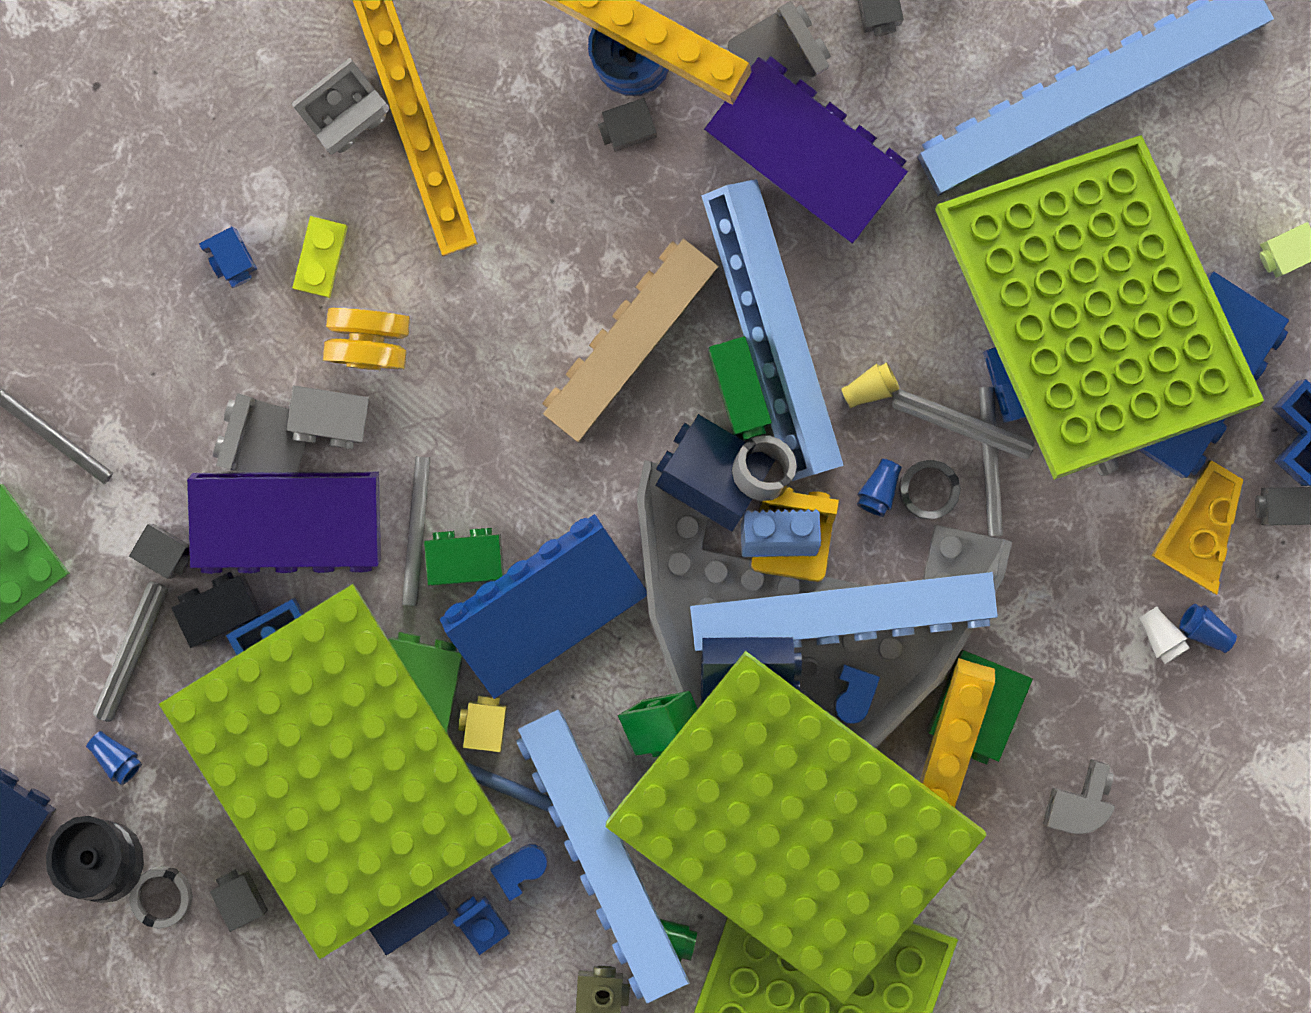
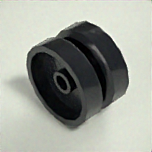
[46,816,144,903]

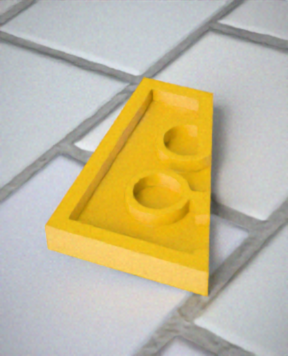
[1151,460,1243,595]

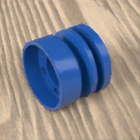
[588,28,669,96]

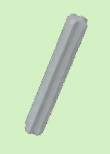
[892,390,1035,459]
[93,581,168,722]

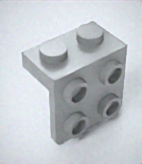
[728,0,831,84]
[291,58,390,154]
[213,393,307,473]

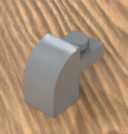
[1043,759,1115,834]

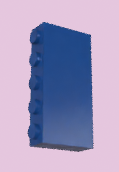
[1138,271,1289,478]
[440,514,647,699]

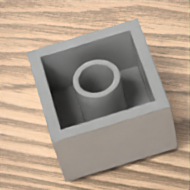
[286,385,369,449]

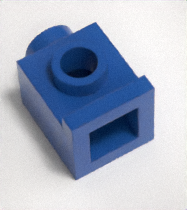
[199,226,257,288]

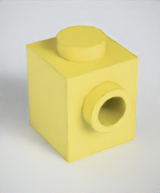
[458,695,508,752]

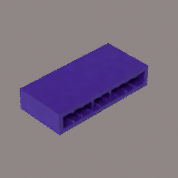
[704,56,908,244]
[187,471,381,574]

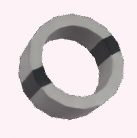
[732,435,797,501]
[129,866,193,929]

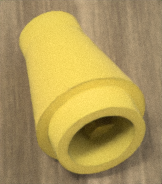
[841,362,900,408]

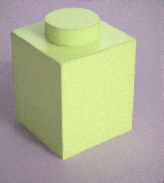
[1259,222,1311,278]

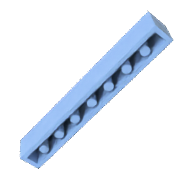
[701,179,844,481]
[690,572,998,651]
[516,710,690,1003]

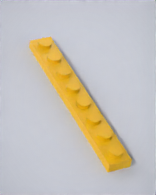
[352,0,478,256]

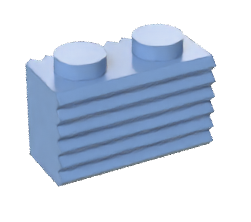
[741,509,821,557]

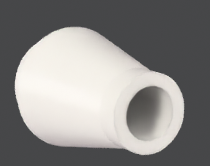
[1139,606,1190,664]

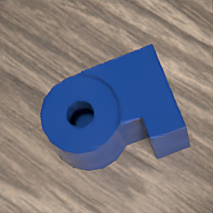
[834,664,880,724]
[490,844,548,901]

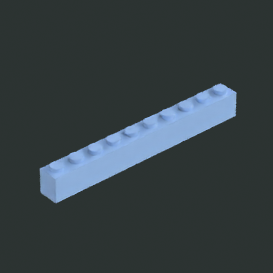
[917,0,1274,196]

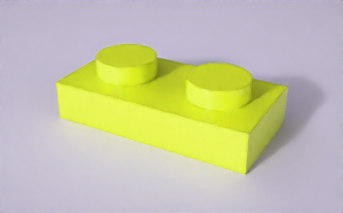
[292,216,348,298]

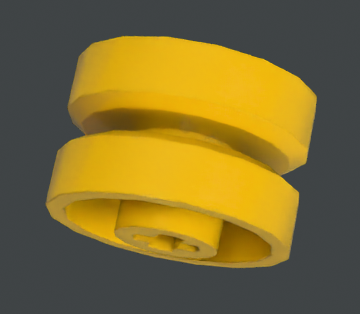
[323,308,410,371]

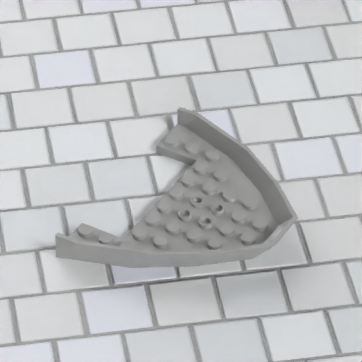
[637,460,1012,748]

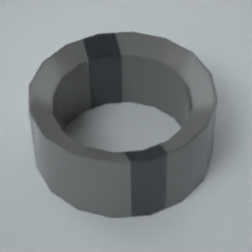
[899,460,961,519]

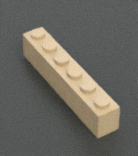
[542,238,718,443]

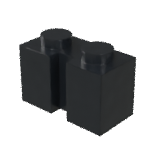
[171,571,263,648]

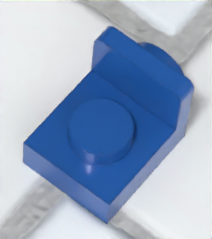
[452,896,511,955]

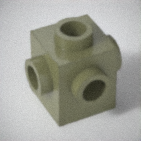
[575,965,630,1013]

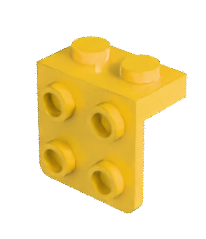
[751,487,839,582]

